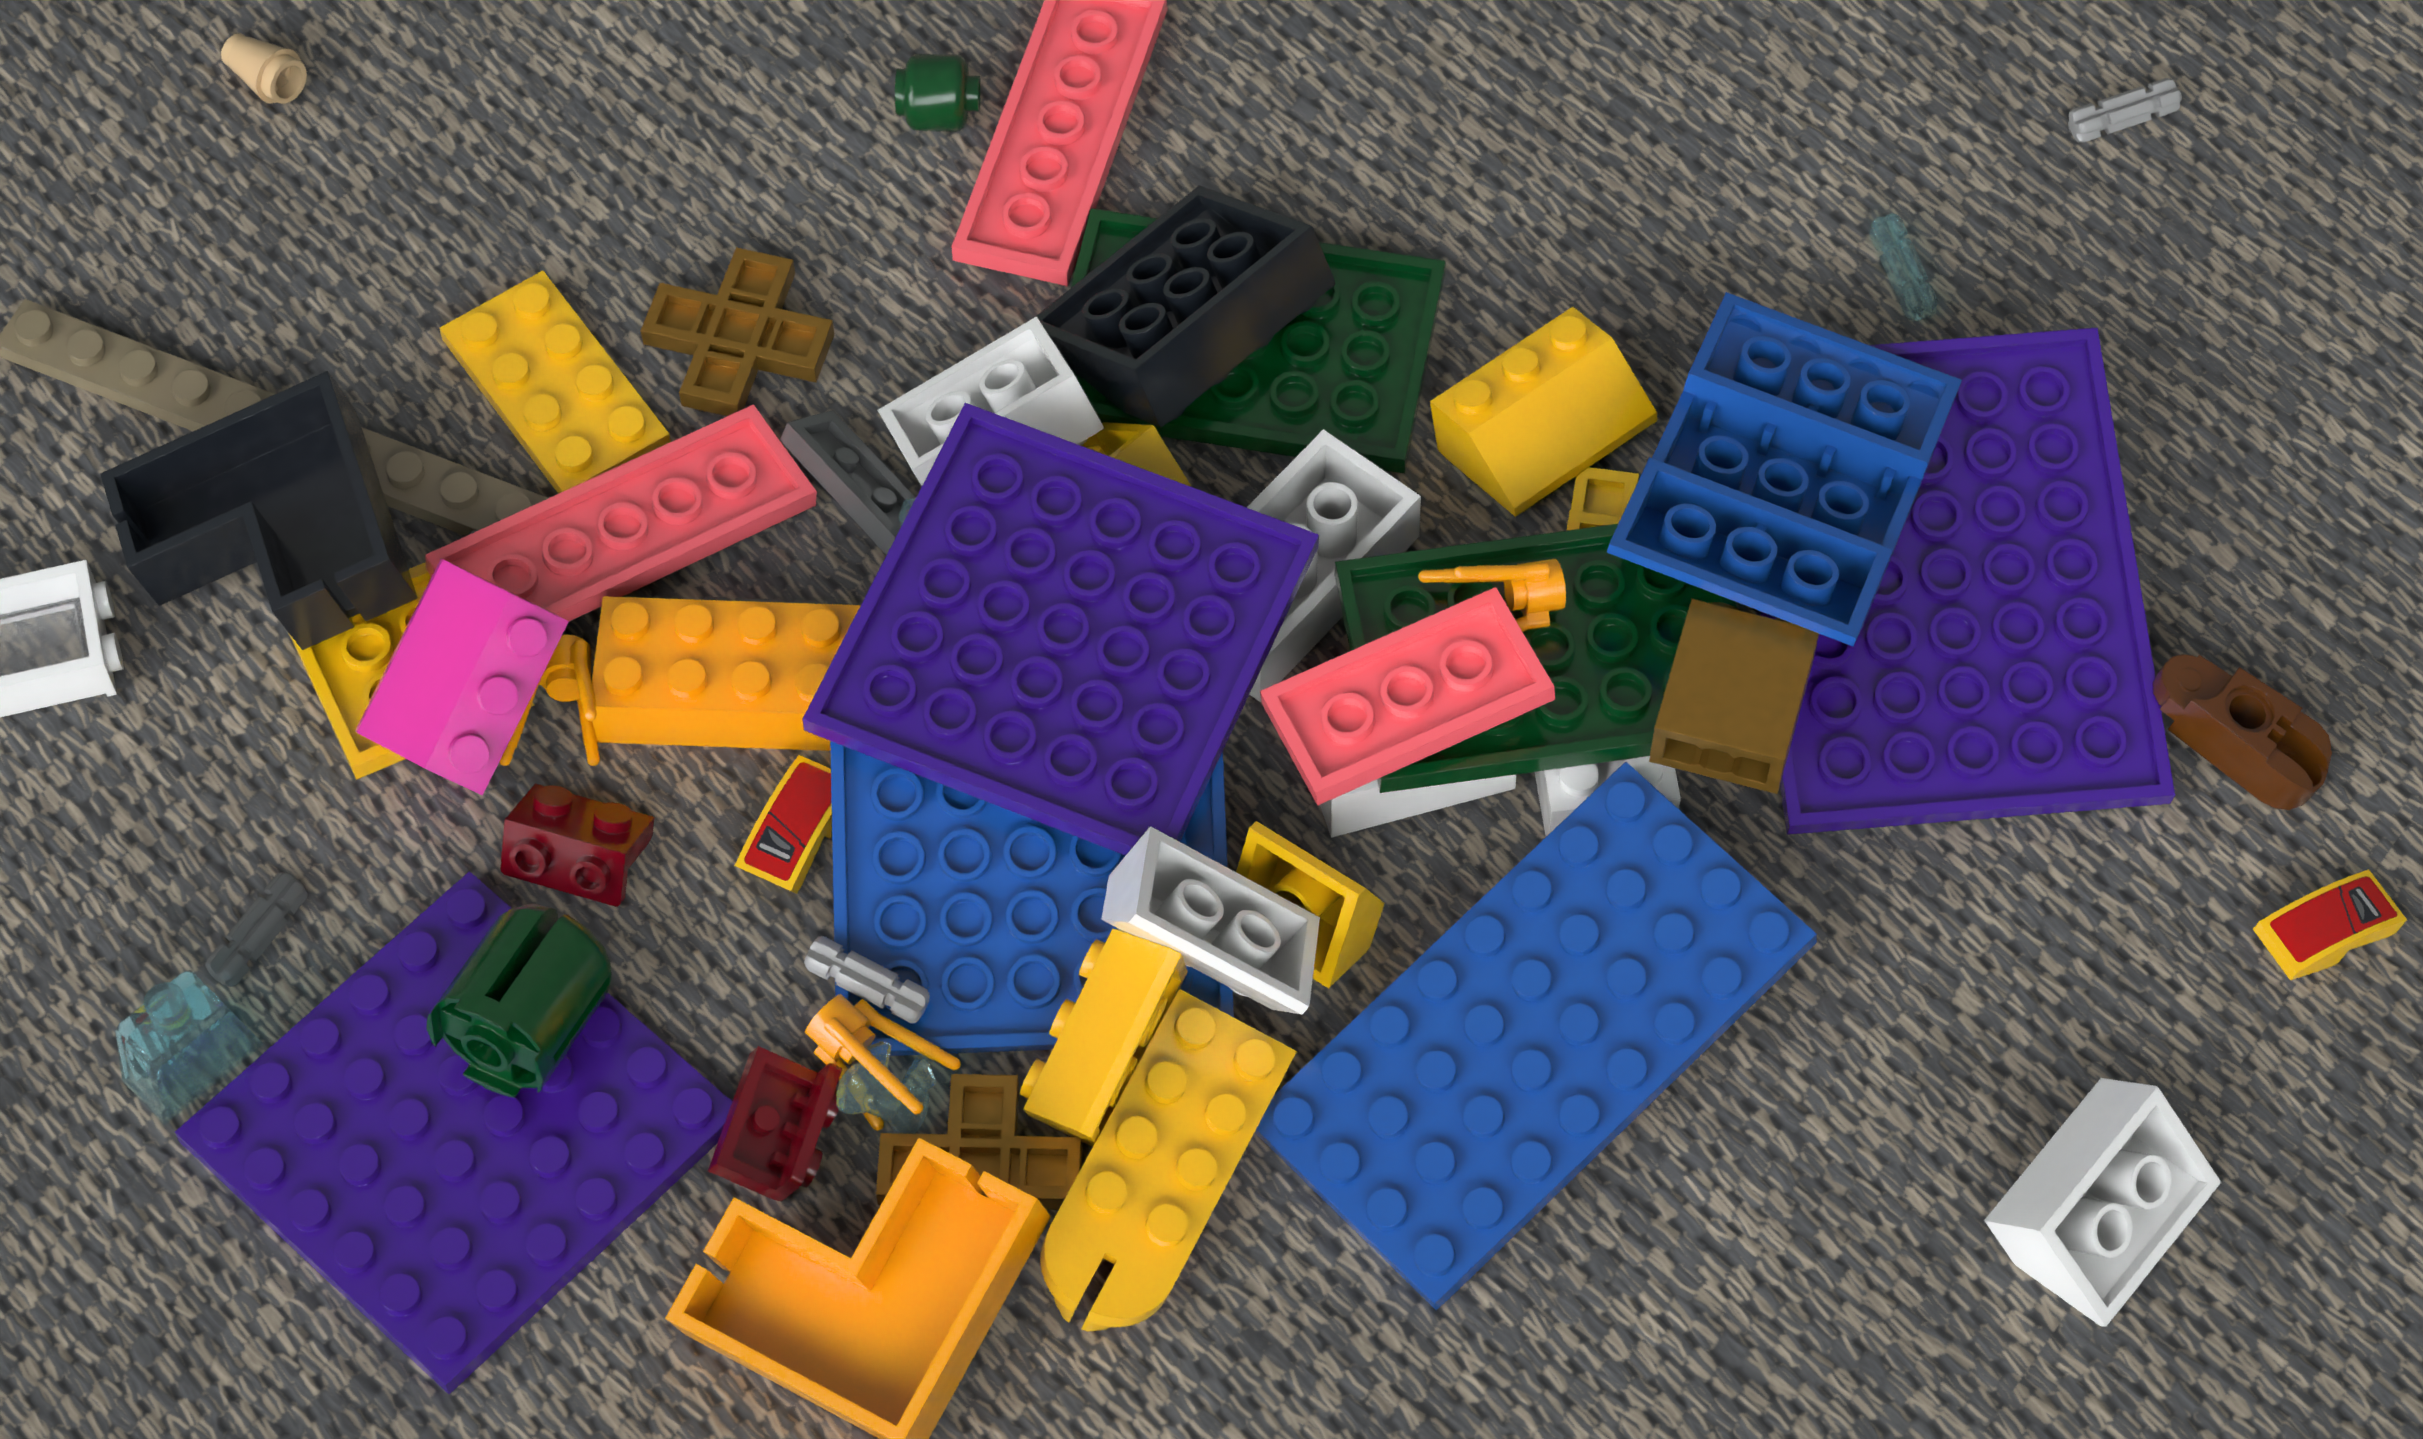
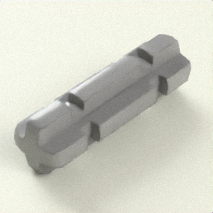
[2067,78,2182,143]
[804,936,930,1023]

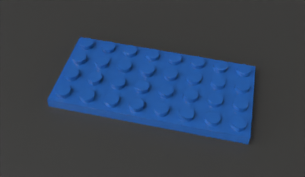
[1254,762,1817,1310]

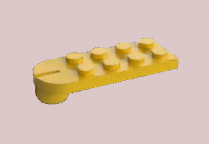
[1040,989,1297,1332]

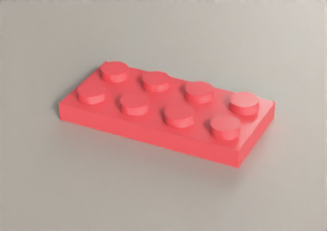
[1260,587,1555,806]

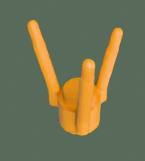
[1418,559,1566,632]
[499,634,600,766]
[805,994,961,1131]

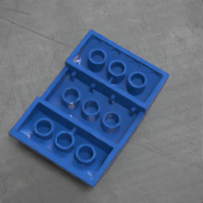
[1607,292,1962,647]

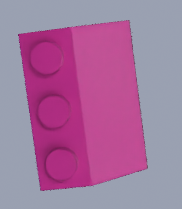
[355,558,569,796]

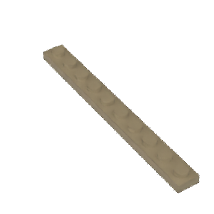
[0,299,548,536]

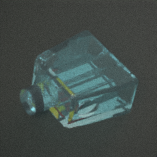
[115,970,263,1125]

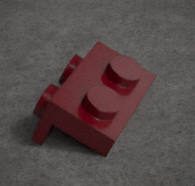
[500,783,655,907]
[708,1046,843,1202]

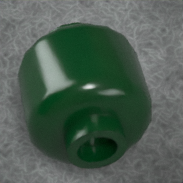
[895,54,981,132]

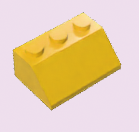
[1430,307,1658,517]
[1020,928,1188,1147]

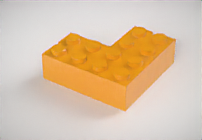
[665,1138,1051,1439]

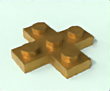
[640,247,835,416]
[876,1074,1083,1210]

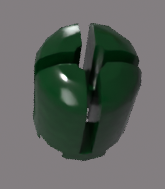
[426,903,611,1098]

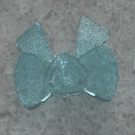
[836,1041,936,1134]

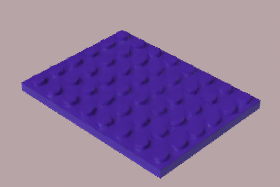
[1756,327,2175,835]

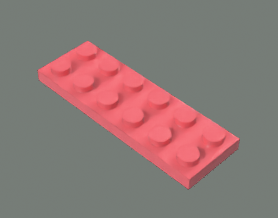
[951,0,1167,286]
[425,404,817,621]

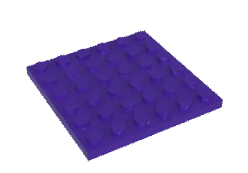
[802,403,1319,856]
[175,871,732,1394]

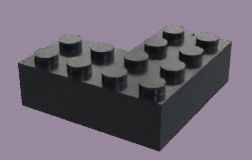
[100,371,418,650]

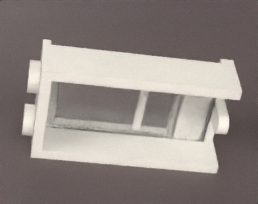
[0,560,124,717]

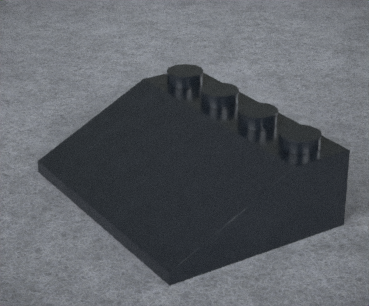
[1034,185,1336,428]

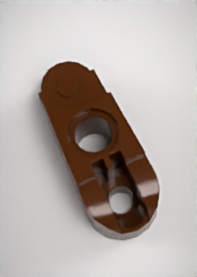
[2153,654,2332,810]

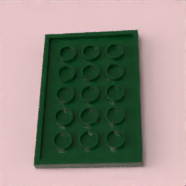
[1070,208,1446,474]
[1334,524,1737,793]

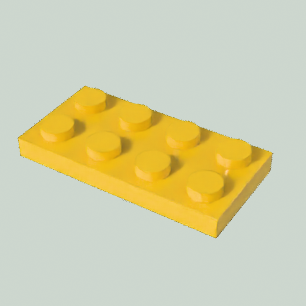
[439,270,671,494]

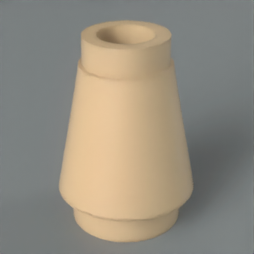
[221,33,307,104]

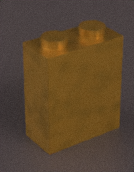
[1649,599,1819,794]

